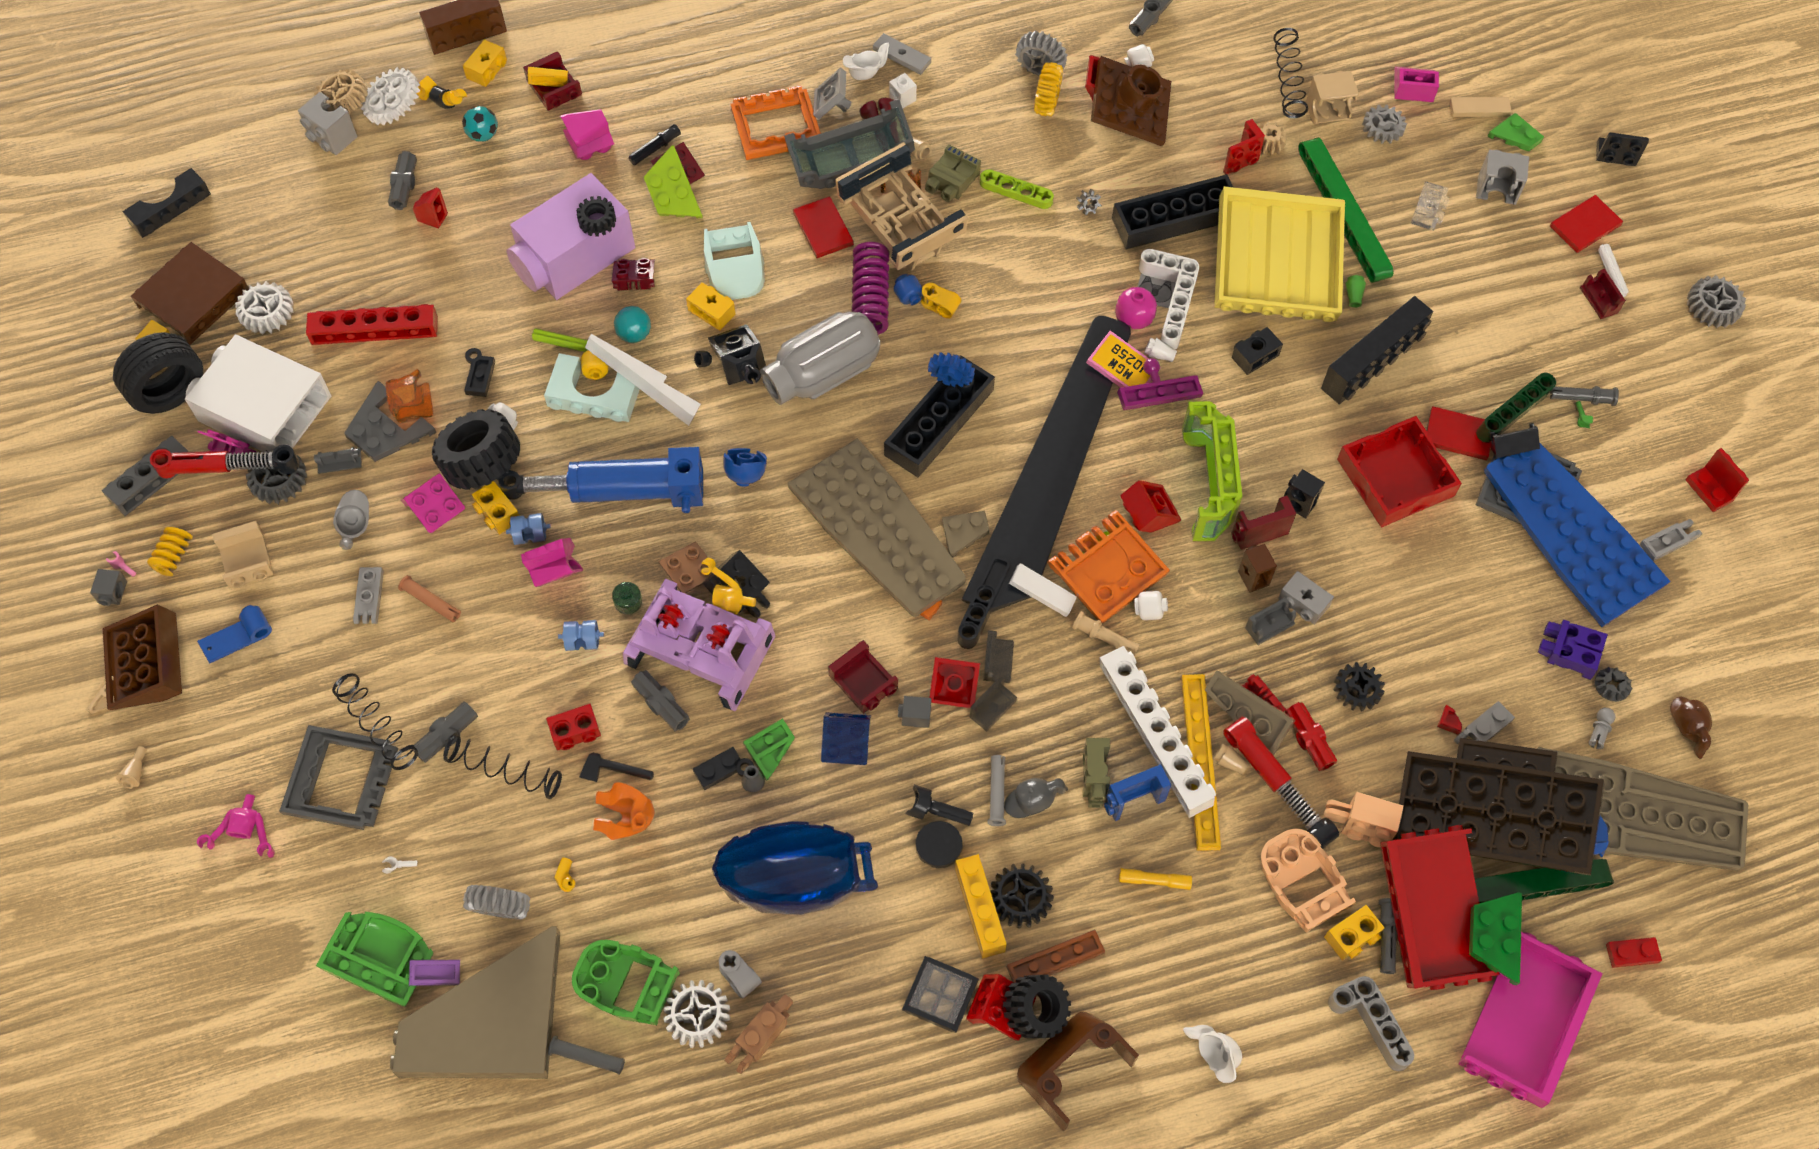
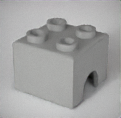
[298,92,357,155]
[1476,150,1529,205]

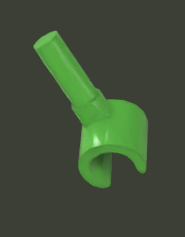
[1576,401,1593,428]

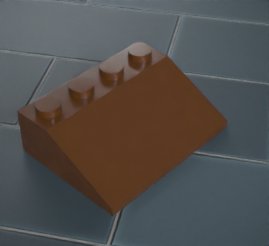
[103,604,182,710]

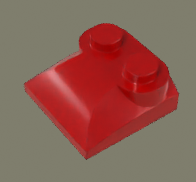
[929,657,981,709]

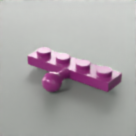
[1117,358,1204,411]

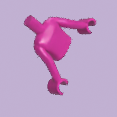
[197,794,275,858]

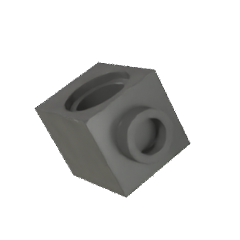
[90,569,127,606]

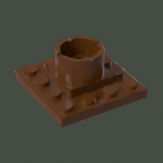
[1091,56,1172,146]

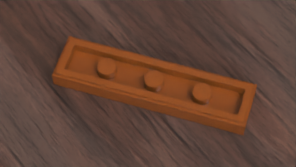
[1006,930,1105,983]

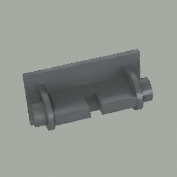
[314,447,362,474]

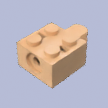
[1324,792,1403,847]

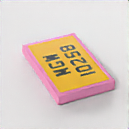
[1086,331,1161,388]

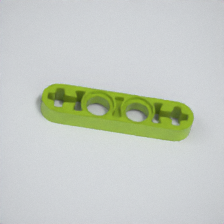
[980,169,1054,209]

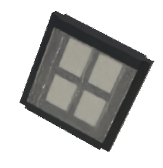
[902,956,979,1033]

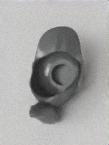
[1004,777,1068,818]

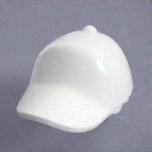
[843,43,889,80]
[1183,1025,1242,1083]

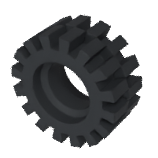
[576,196,616,237]

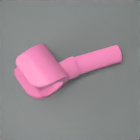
[106,551,136,577]

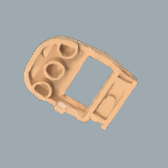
[1261,829,1356,933]

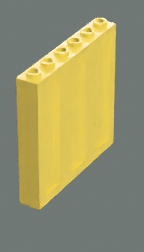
[1214,187,1345,322]

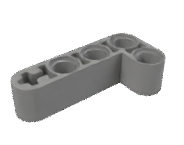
[1328,976,1414,1072]

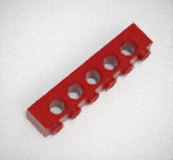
[306,304,438,345]

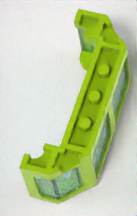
[1182,401,1242,541]

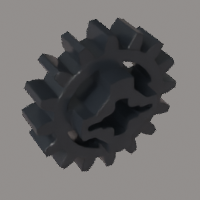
[1334,662,1385,712]

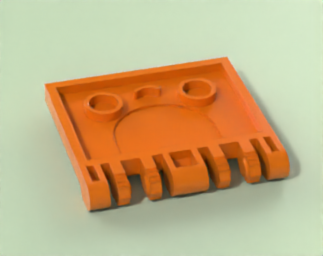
[1047,510,1170,623]

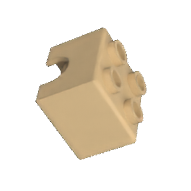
[1306,71,1359,124]

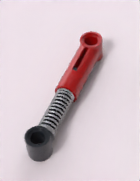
[150,445,300,479]
[1223,716,1340,849]

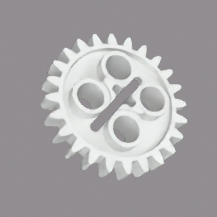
[361,67,420,125]

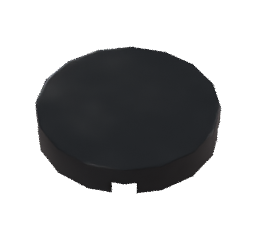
[916,821,963,868]

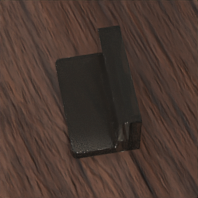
[983,630,1014,683]
[970,677,1017,732]

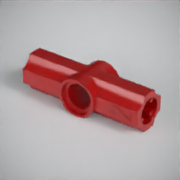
[1285,702,1338,771]

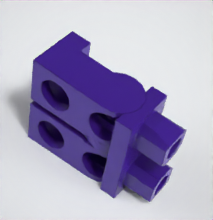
[1537,619,1608,680]

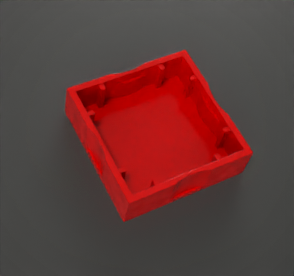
[1337,416,1462,528]

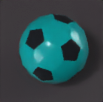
[462,106,498,142]

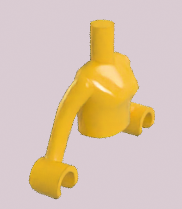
[701,558,756,615]

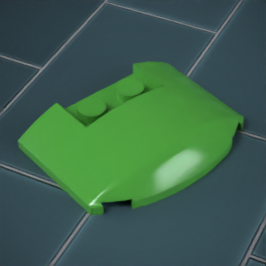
[316,912,434,1007]

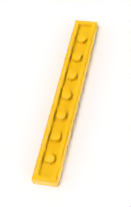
[1181,674,1221,851]

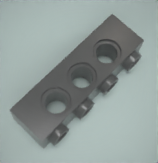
[101,436,189,516]

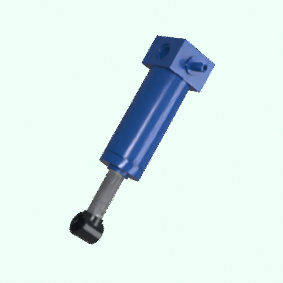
[498,447,703,513]

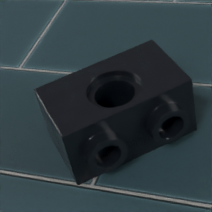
[1232,327,1283,375]

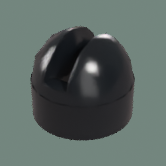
[694,350,712,368]

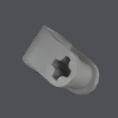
[719,950,762,999]

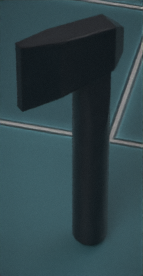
[579,752,654,782]

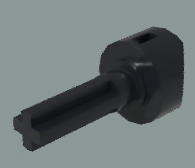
[905,784,973,826]

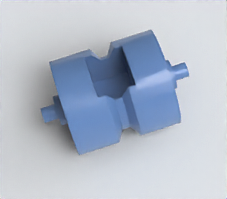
[506,513,551,545]
[558,620,604,651]

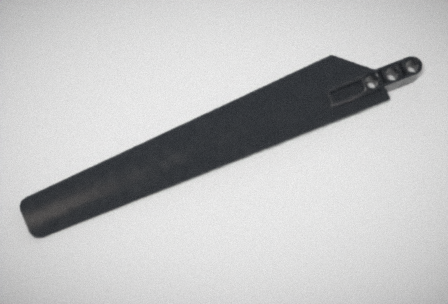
[958,315,1131,649]

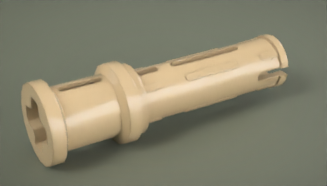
[1072,611,1140,656]

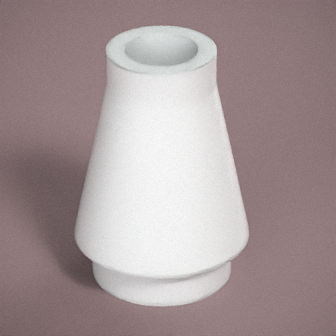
[1144,338,1177,362]

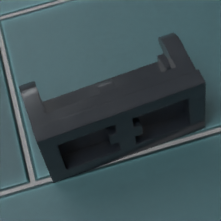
[1490,423,1540,458]

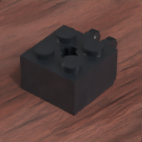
[702,550,770,618]

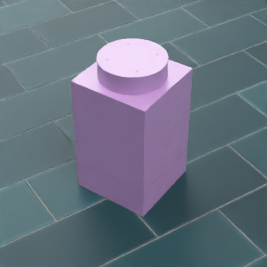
[506,173,635,300]

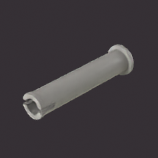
[987,755,1006,826]

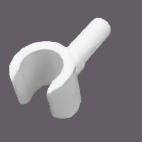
[382,856,417,874]

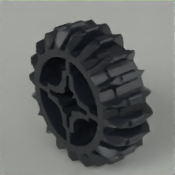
[990,863,1054,928]

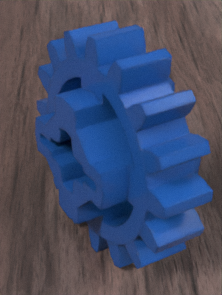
[928,352,975,387]

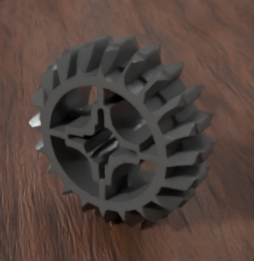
[246,450,307,505]

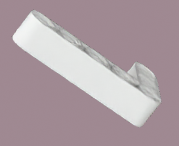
[1139,249,1199,350]

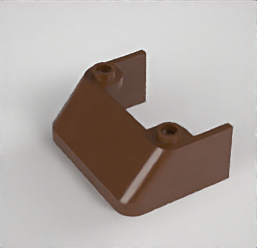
[1017,1012,1139,1132]

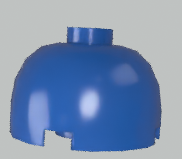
[723,448,767,487]

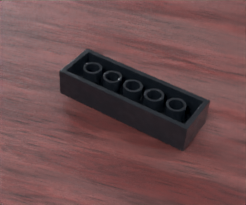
[1112,174,1234,250]
[1321,296,1433,405]
[884,355,995,478]

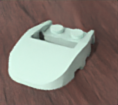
[704,222,765,300]

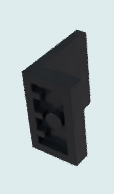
[1596,132,1649,166]

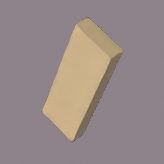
[1449,97,1512,117]

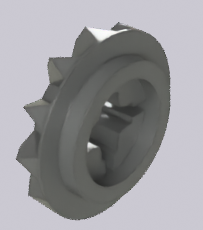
[1595,666,1633,702]

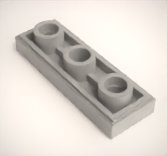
[873,33,931,75]

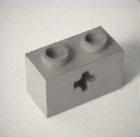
[1278,571,1334,625]

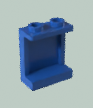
[1104,764,1171,821]

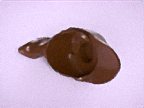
[1670,696,1712,759]

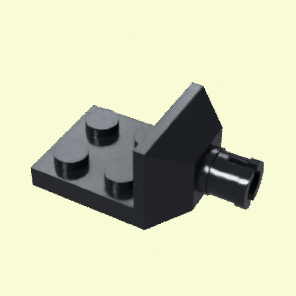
[708,324,766,385]

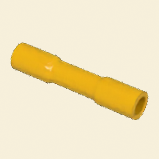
[1119,868,1192,890]

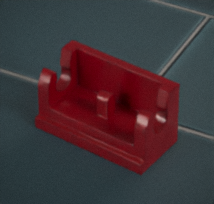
[1580,269,1626,319]

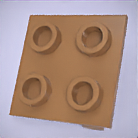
[658,541,712,593]

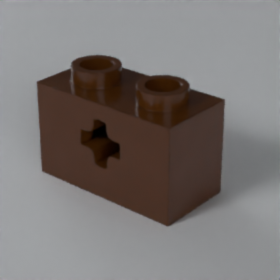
[1238,544,1277,593]

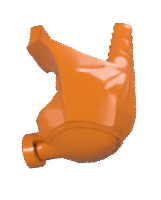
[593,782,655,840]

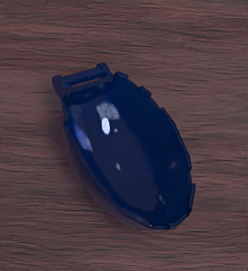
[712,821,878,915]

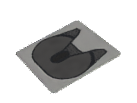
[1137,273,1176,308]

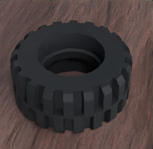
[432,409,520,490]

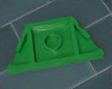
[1469,892,1522,986]

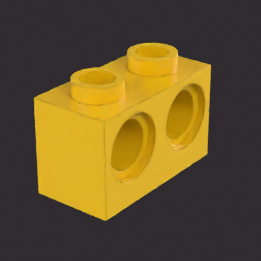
[471,481,519,535]
[1324,905,1385,961]

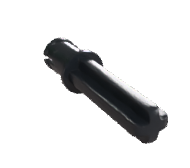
[628,124,681,165]

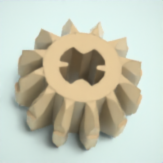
[1259,122,1287,156]

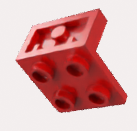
[1223,119,1265,175]
[1685,448,1749,512]
[966,974,1036,1041]

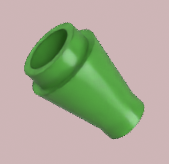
[1345,275,1366,308]

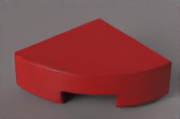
[1437,705,1462,735]

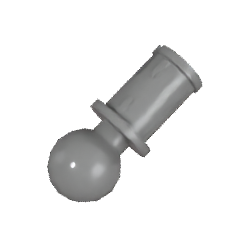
[1589,707,1616,749]

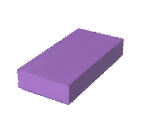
[409,960,460,986]

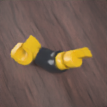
[416,75,467,109]

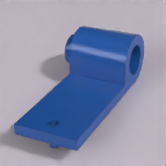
[197,605,272,664]

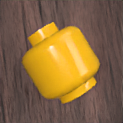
[581,350,609,380]

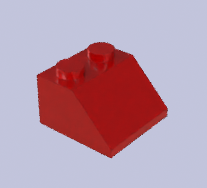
[1120,480,1182,533]

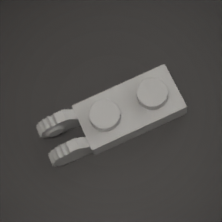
[1640,519,1702,561]
[1454,701,1515,744]

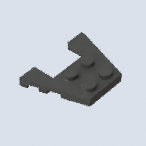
[344,381,436,462]

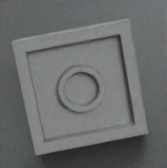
[813,67,851,119]

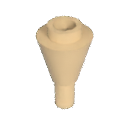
[116,746,147,789]

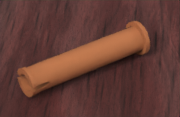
[398,575,461,623]

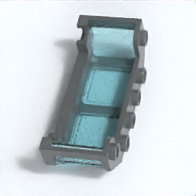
[784,99,915,189]

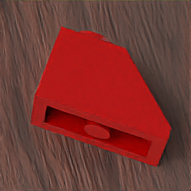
[413,187,448,229]

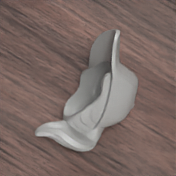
[333,490,369,550]

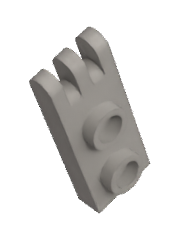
[353,567,384,624]

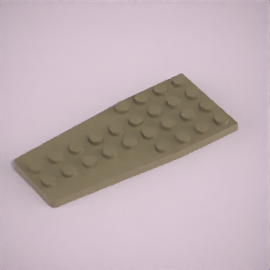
[788,438,966,617]
[1537,747,1749,871]

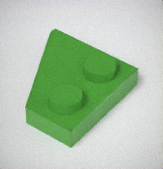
[1488,113,1544,151]

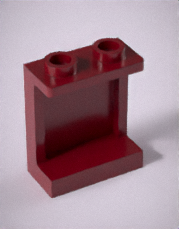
[523,51,582,111]
[1231,496,1297,550]
[828,640,898,714]

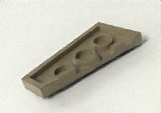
[1205,671,1295,755]

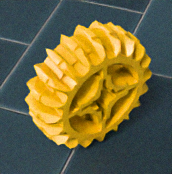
[1034,62,1063,116]

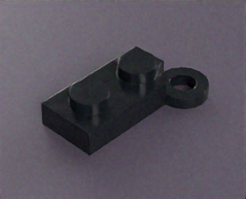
[464,348,495,397]
[693,747,754,791]

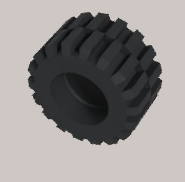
[1003,975,1071,1038]

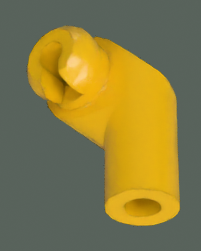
[554,857,576,892]

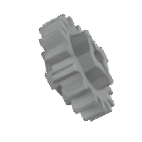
[1362,105,1407,144]

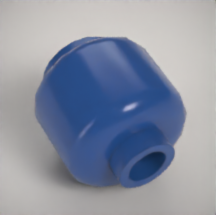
[893,274,922,305]

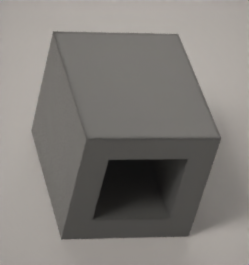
[898,696,932,728]

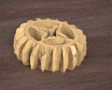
[314,69,368,115]

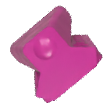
[560,109,614,160]
[521,538,583,587]

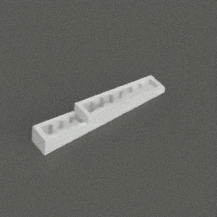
[585,334,701,426]

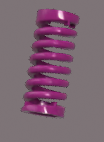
[852,242,889,335]

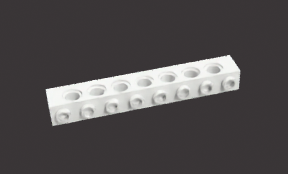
[1100,646,1216,818]

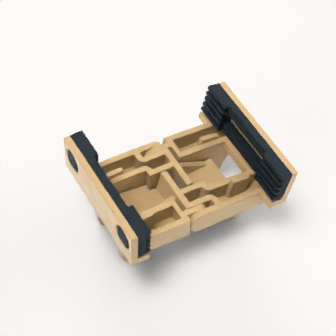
[835,142,968,271]

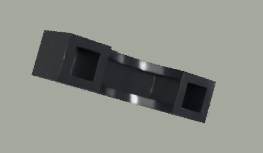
[122,168,211,238]

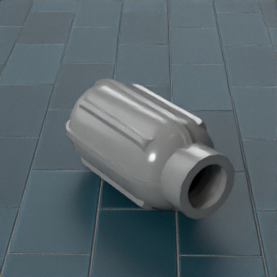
[760,312,881,405]

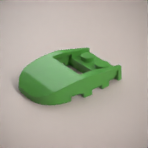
[572,940,680,1026]

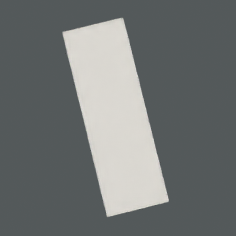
[1009,563,1077,617]

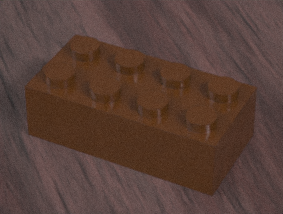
[419,0,507,55]

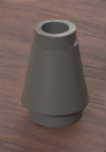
[742,765,765,792]

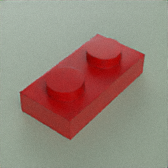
[1606,937,1662,968]

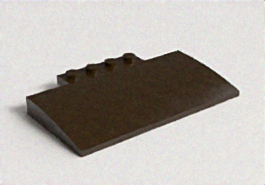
[1393,738,1604,875]

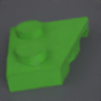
[743,718,795,781]

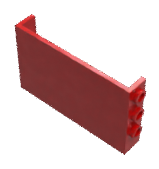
[1380,825,1500,990]

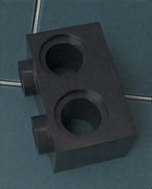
[1284,469,1325,519]

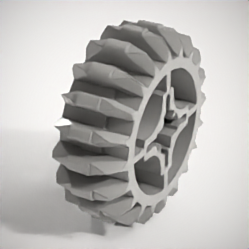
[1015,30,1067,76]
[1687,275,1746,329]
[463,885,530,920]

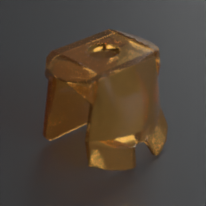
[386,369,434,423]

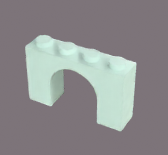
[544,353,640,422]

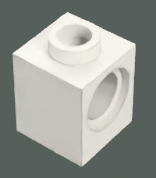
[889,73,917,108]

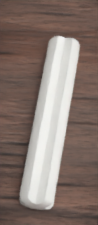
[1598,244,1629,297]

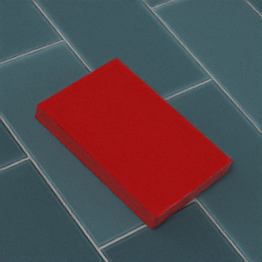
[1550,195,1623,253]
[793,196,854,258]
[1426,406,1491,461]

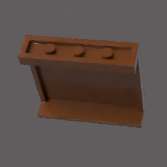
[131,242,249,345]

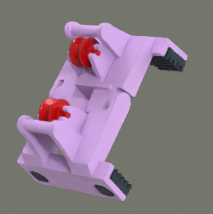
[623,578,775,711]

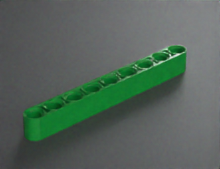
[1298,137,1394,283]

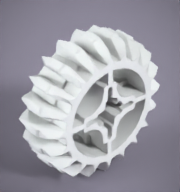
[235,281,294,335]
[663,980,730,1048]

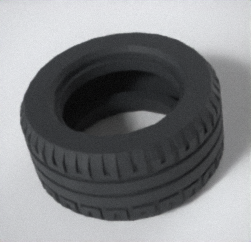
[113,332,203,414]

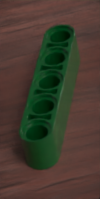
[1476,372,1556,443]

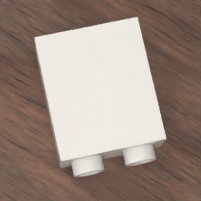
[185,334,331,453]

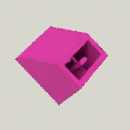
[1394,66,1439,102]

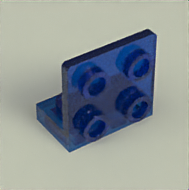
[821,712,871,765]

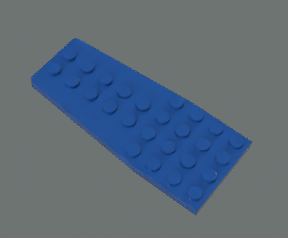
[1484,443,1671,627]

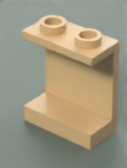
[212,521,274,588]

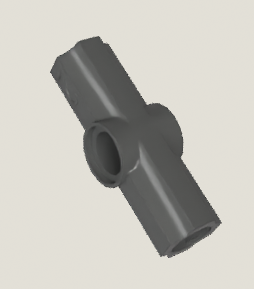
[1129,0,1173,37]
[388,151,417,210]
[631,670,690,732]
[413,702,478,763]

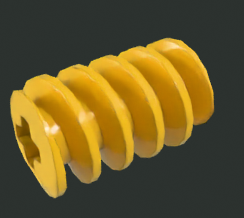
[147,527,193,576]

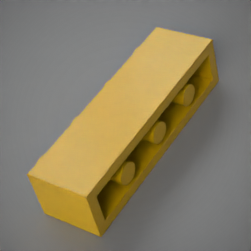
[955,854,1007,959]

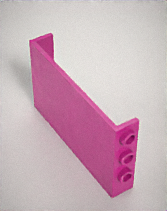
[1459,932,1603,1108]

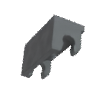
[1245,597,1296,645]

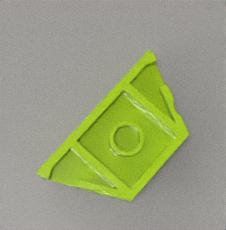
[644,145,703,218]

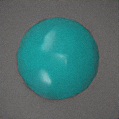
[614,306,651,343]

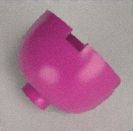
[1115,287,1157,329]

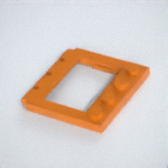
[731,85,821,160]

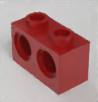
[546,703,601,751]

